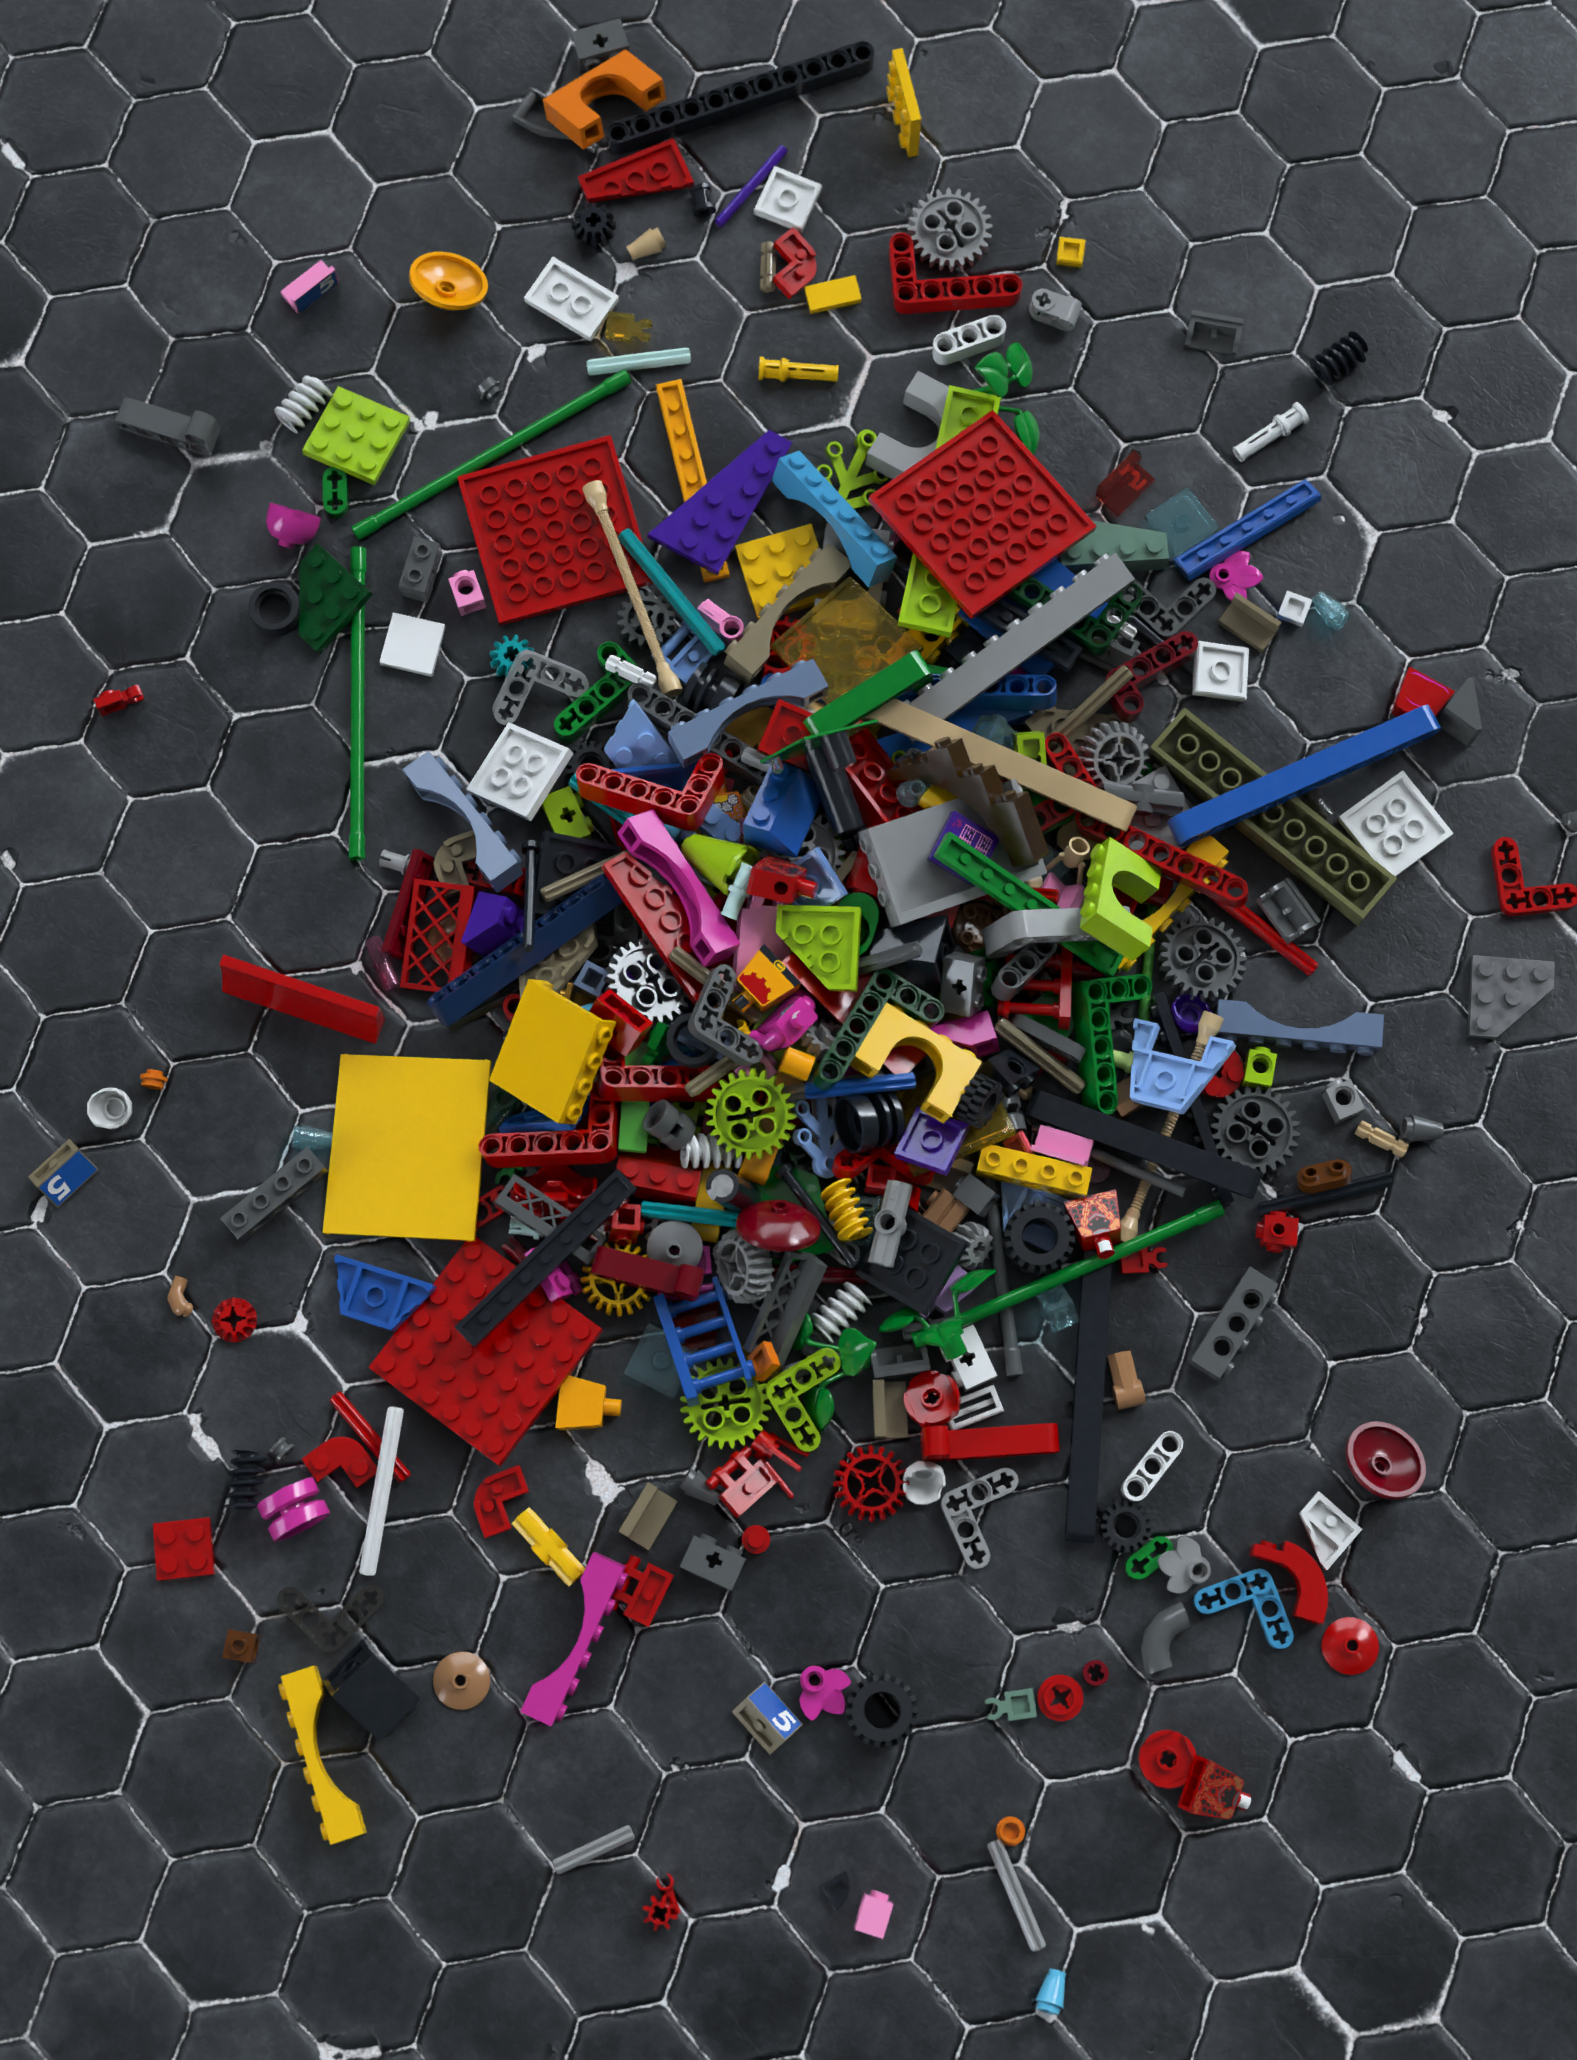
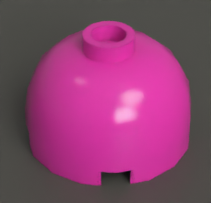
[266,503,321,549]

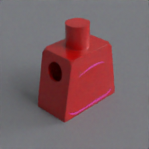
[1391,667,1455,717]

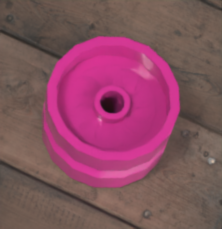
[257,1477,331,1542]

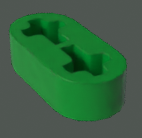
[323,467,349,519]
[1125,1536,1173,1580]

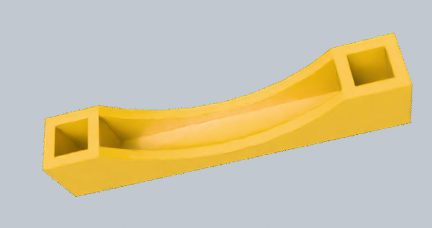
[1115,835,1229,976]
[279,1666,367,1845]

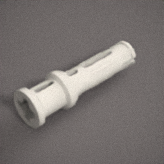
[1232,402,1309,462]

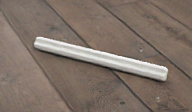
[359,1407,404,1576]

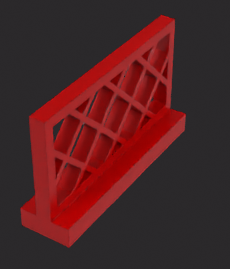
[400,878,482,992]

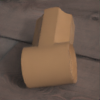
[1106,1351,1146,1410]

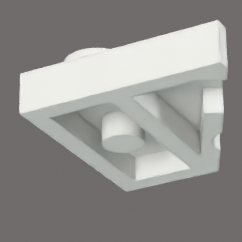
[1299,1491,1362,1571]

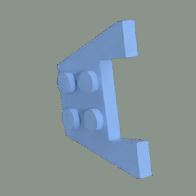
[1130,1018,1236,1114]

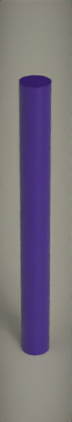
[714,145,788,227]

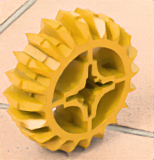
[581,1243,652,1317]

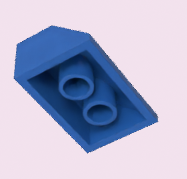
[743,762,821,858]

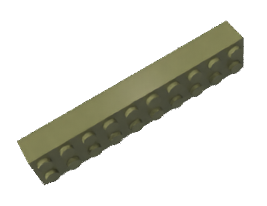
[1148,707,1397,926]

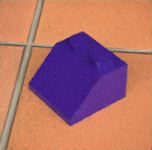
[461,891,524,958]

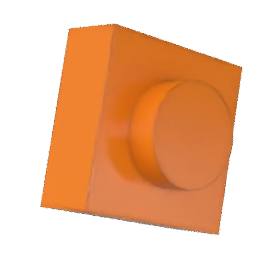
[746,1341,780,1381]

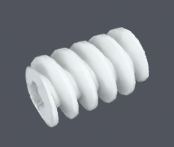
[274,375,333,434]
[680,1133,742,1169]
[811,1282,872,1344]

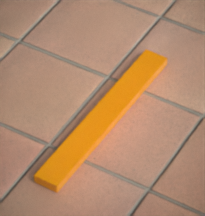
[656,379,730,583]

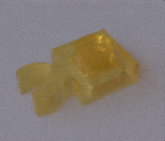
[605,311,653,343]

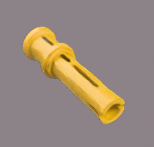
[758,356,839,382]

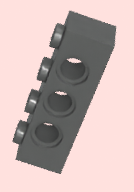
[220,1146,329,1244]
[1188,1267,1279,1381]

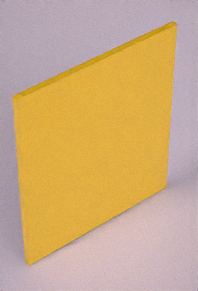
[323,1054,492,1242]

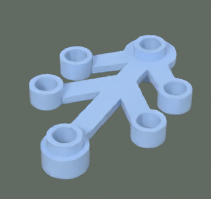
[790,1070,845,1178]

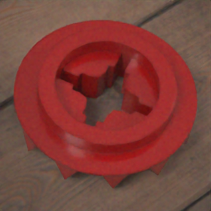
[211,1297,257,1342]
[1037,1675,1083,1721]

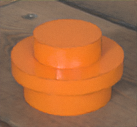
[140,1069,168,1090]
[996,1816,1025,1846]

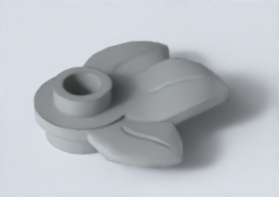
[1157,1536,1211,1593]

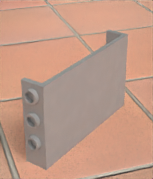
[859,779,1047,927]

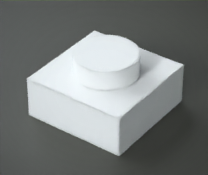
[1277,591,1312,627]

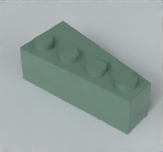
[1058,521,1169,575]

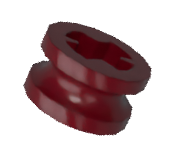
[1082,1660,1109,1686]

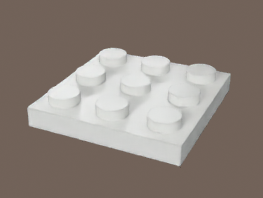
[466,722,574,821]
[1337,771,1454,877]

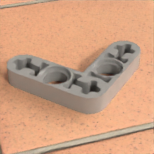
[492,650,589,725]
[941,1468,1018,1569]

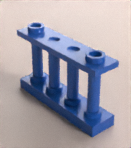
[653,1276,756,1407]

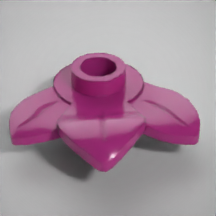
[1209,551,1263,601]
[800,1666,851,1720]

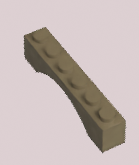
[724,543,851,684]

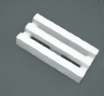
[948,1385,1004,1430]

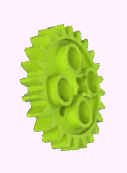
[705,1068,797,1160]
[680,1358,771,1450]

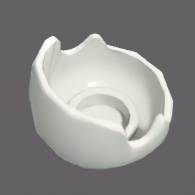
[87,1087,132,1129]
[902,1461,945,1505]

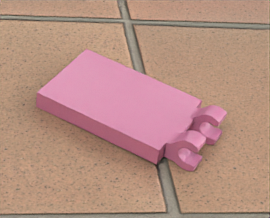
[733,895,790,992]

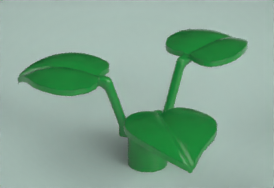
[973,342,1040,455]
[877,1269,997,1360]
[791,1313,877,1434]

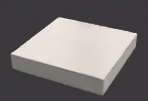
[754,166,822,233]
[379,613,446,677]
[1192,641,1249,702]

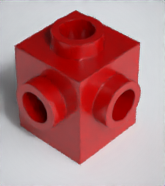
[603,1203,644,1246]
[1255,1211,1299,1253]

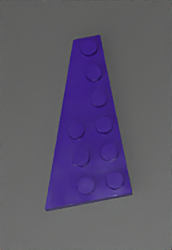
[647,430,792,575]

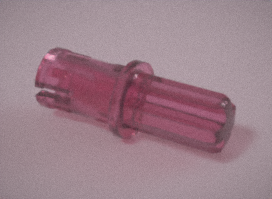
[365,936,400,991]

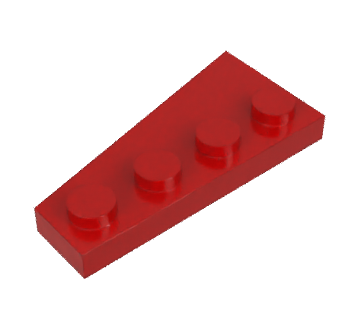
[578,138,694,203]

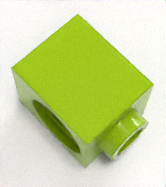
[1241,1047,1277,1091]

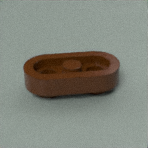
[1297,1159,1352,1193]

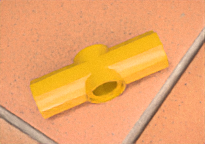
[511,1507,585,1587]

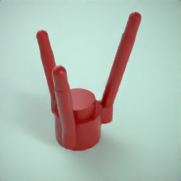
[750,1430,809,1499]

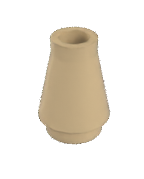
[626,227,667,261]

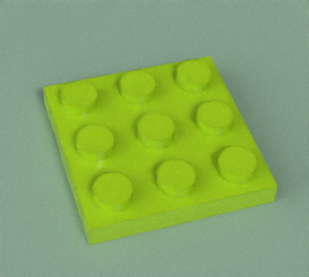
[302,386,410,485]

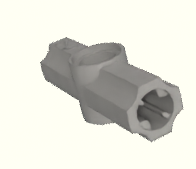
[868,1180,913,1268]

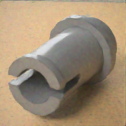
[379,849,411,875]

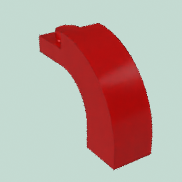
[1249,1540,1328,1625]

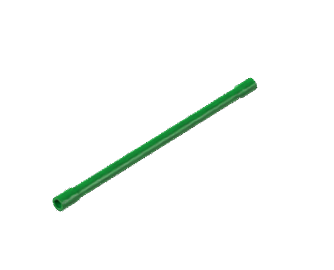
[351,369,632,541]
[349,546,367,861]
[910,1200,1225,1349]

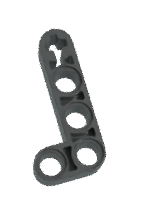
[114,398,220,456]

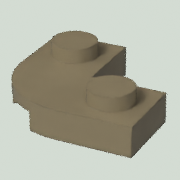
[434,830,477,899]

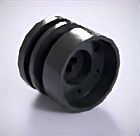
[680,662,745,714]
[834,1091,905,1154]

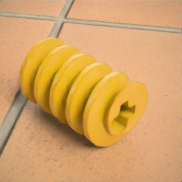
[820,1178,873,1241]

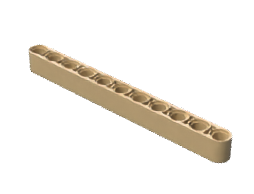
[865,699,1138,832]

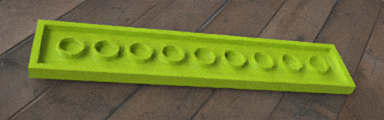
[897,385,1001,637]

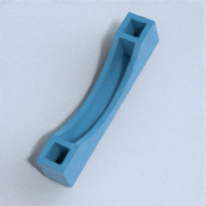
[771,450,897,587]

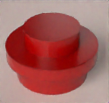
[742,1525,770,1554]

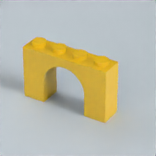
[849,1002,982,1124]

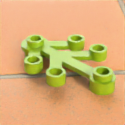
[817,430,889,509]

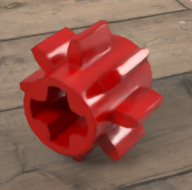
[642,1894,678,1931]

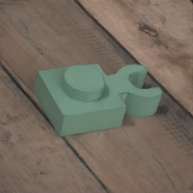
[985,1688,1037,1721]

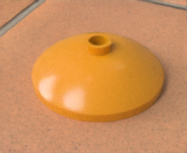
[409,252,488,311]

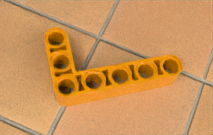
[738,1047,815,1186]

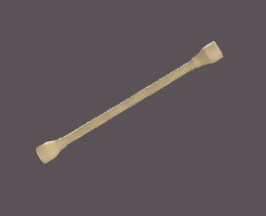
[582,480,683,698]
[1120,1011,1224,1242]

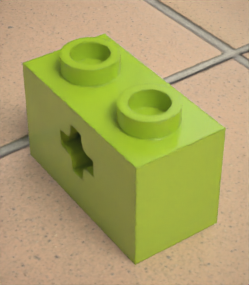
[542,786,595,840]

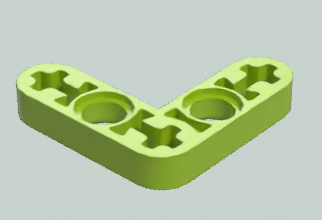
[766,1348,841,1452]

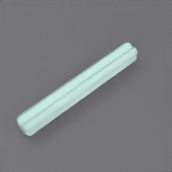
[587,347,691,375]

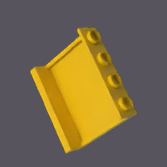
[489,979,616,1124]

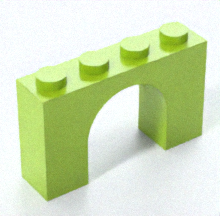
[1079,837,1162,961]

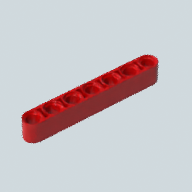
[1075,812,1248,908]

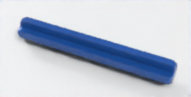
[804,1072,916,1099]

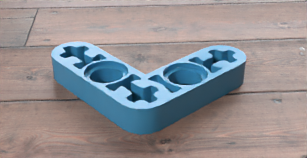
[1193,1569,1294,1649]

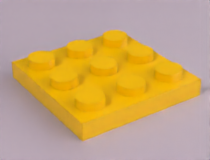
[886,48,921,157]
[735,524,835,620]

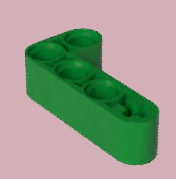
[554,641,637,743]

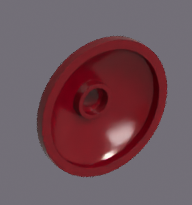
[736,1200,821,1251]
[1345,1421,1426,1499]

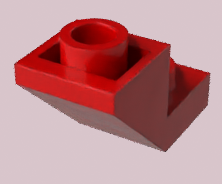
[865,1164,921,1213]

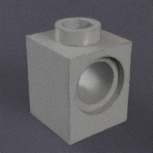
[1322,1078,1365,1125]

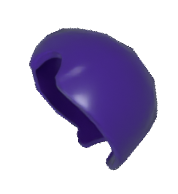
[1170,993,1212,1034]

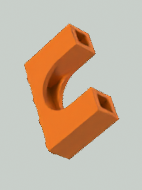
[543,49,666,150]

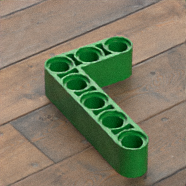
[803,650,934,735]
[1071,974,1152,1115]

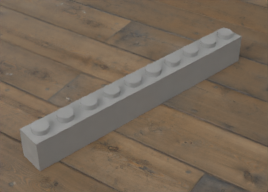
[904,553,1135,744]

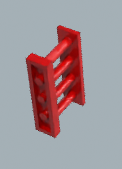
[997,942,1073,1030]

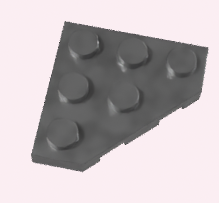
[1467,955,1555,1040]

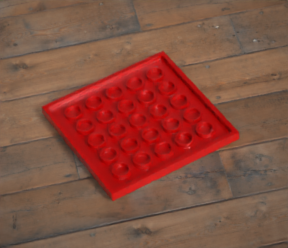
[868,410,1097,619]
[457,435,654,626]
[368,1236,603,1467]

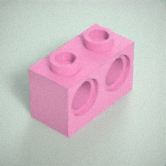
[854,1890,893,1939]

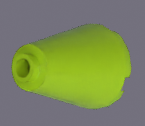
[681,834,760,896]

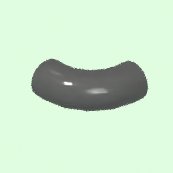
[1141,1602,1191,1675]

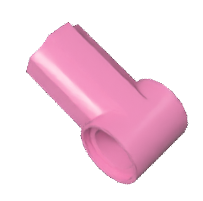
[697,599,744,646]

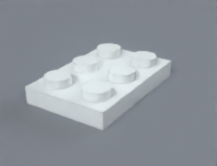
[524,257,619,342]

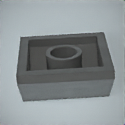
[1437,678,1482,746]

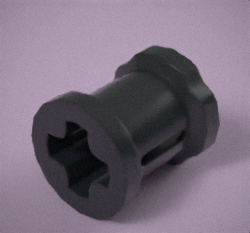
[689,183,716,218]

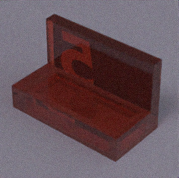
[1095,450,1155,517]

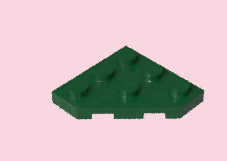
[299,543,373,654]

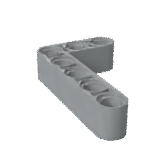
[982,906,1130,958]

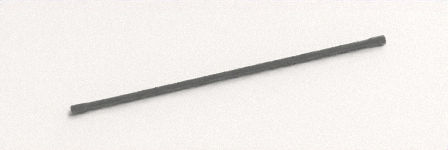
[972,1068,1023,1377]

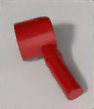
[656,1873,681,1914]

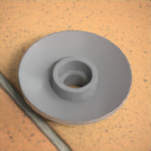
[647,1220,703,1266]

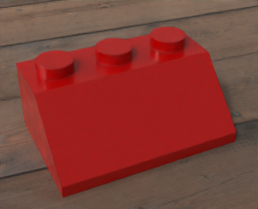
[616,1145,704,1207]

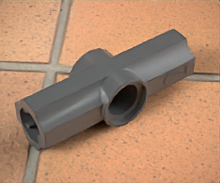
[1101,782,1185,816]

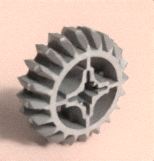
[1079,721,1150,789]
[715,1229,775,1304]

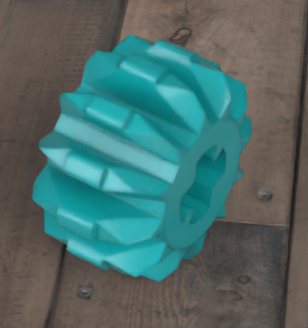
[489,634,534,677]

